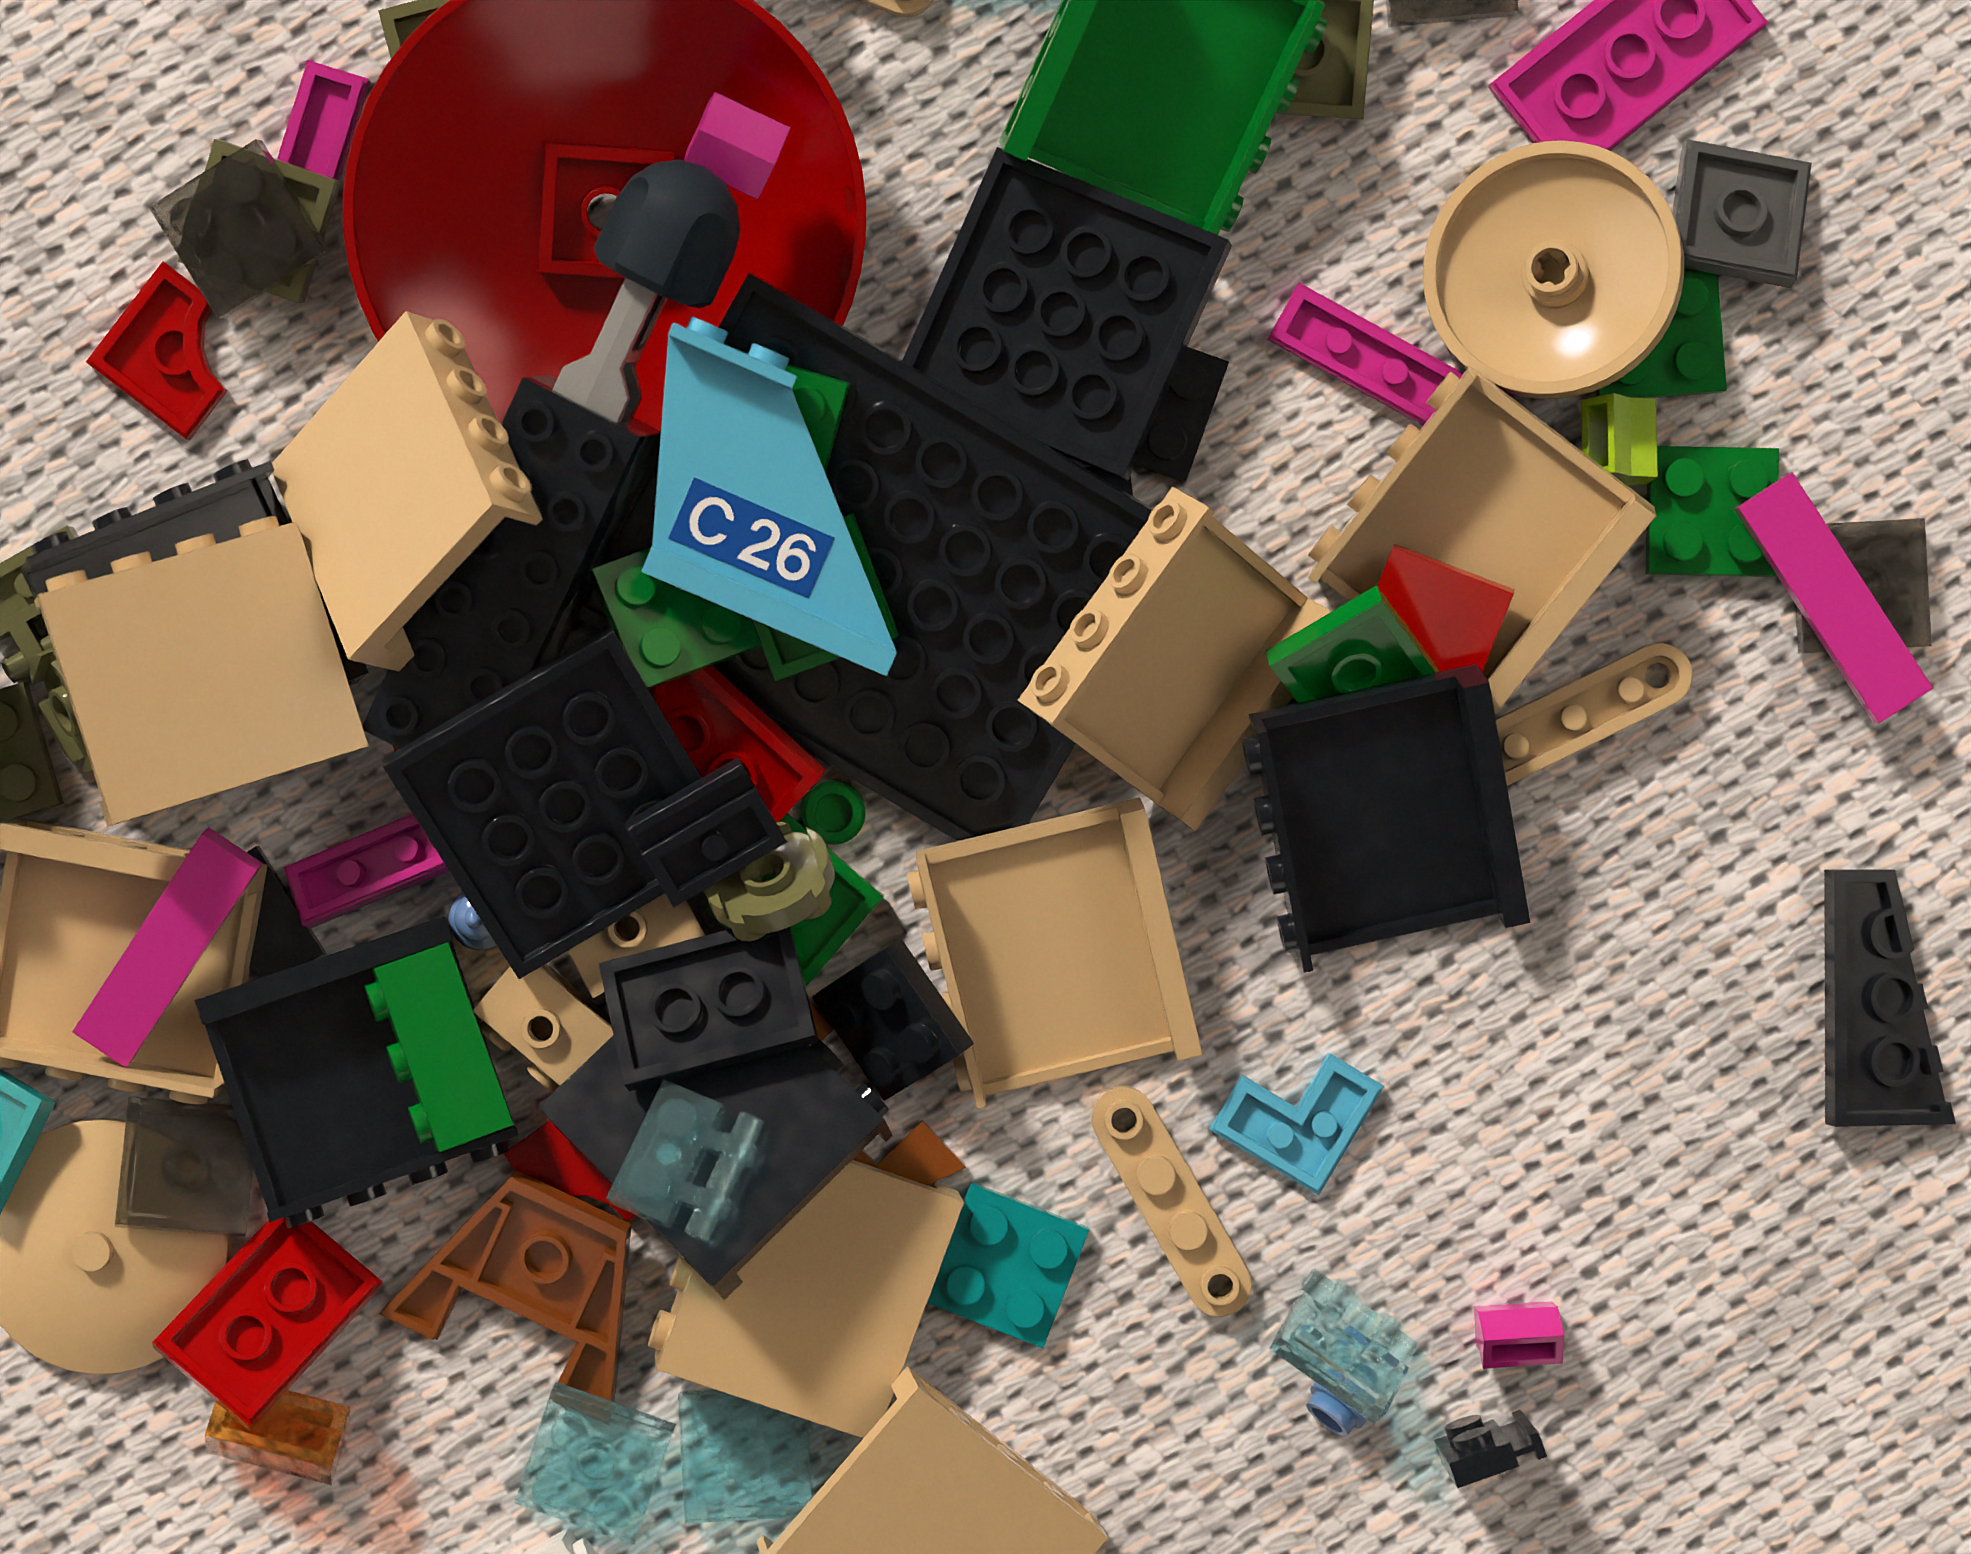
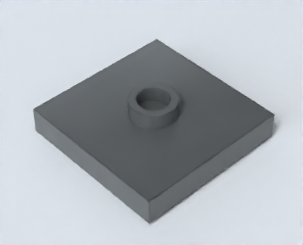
[1672,139,1812,288]

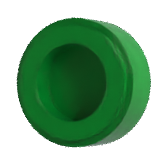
[802,781,866,845]

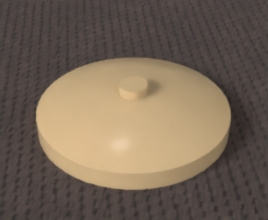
[1423,141,1684,399]
[0,1118,232,1374]

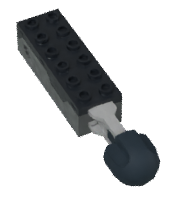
[362,159,741,752]

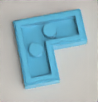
[1209,1052,1384,1195]

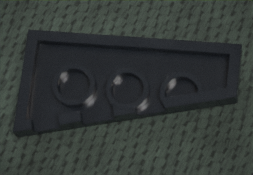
[1824,869,1956,1127]

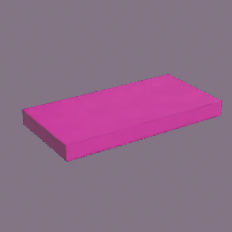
[1488,0,1769,151]

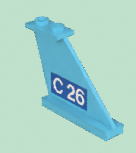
[641,316,897,676]

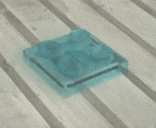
[514,1382,676,1545]
[678,1389,813,1523]

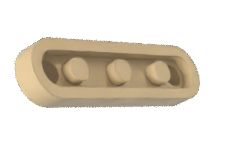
[1496,643,1692,786]
[1091,1086,1252,1317]

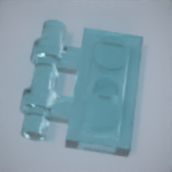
[607,1079,764,1243]
[1269,1268,1418,1424]

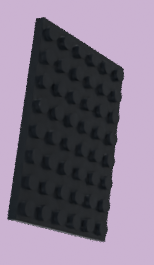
[577,272,1153,841]

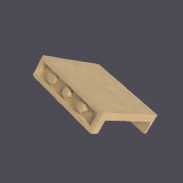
[272,311,542,672]
[1308,366,1656,714]
[1018,487,1332,831]
[34,516,368,827]
[907,797,1203,1109]
[0,818,267,1104]
[648,1160,964,1438]
[756,1366,1109,1554]

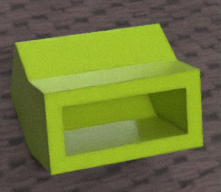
[1581,393,1658,485]

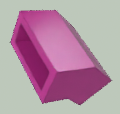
[684,92,790,199]
[1473,1301,1565,1369]

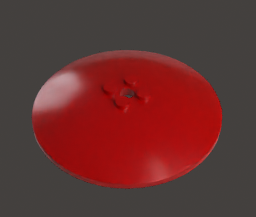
[342,0,867,431]

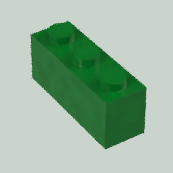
[364,942,514,1152]

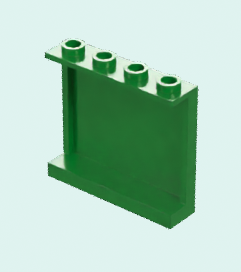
[999,0,1327,235]

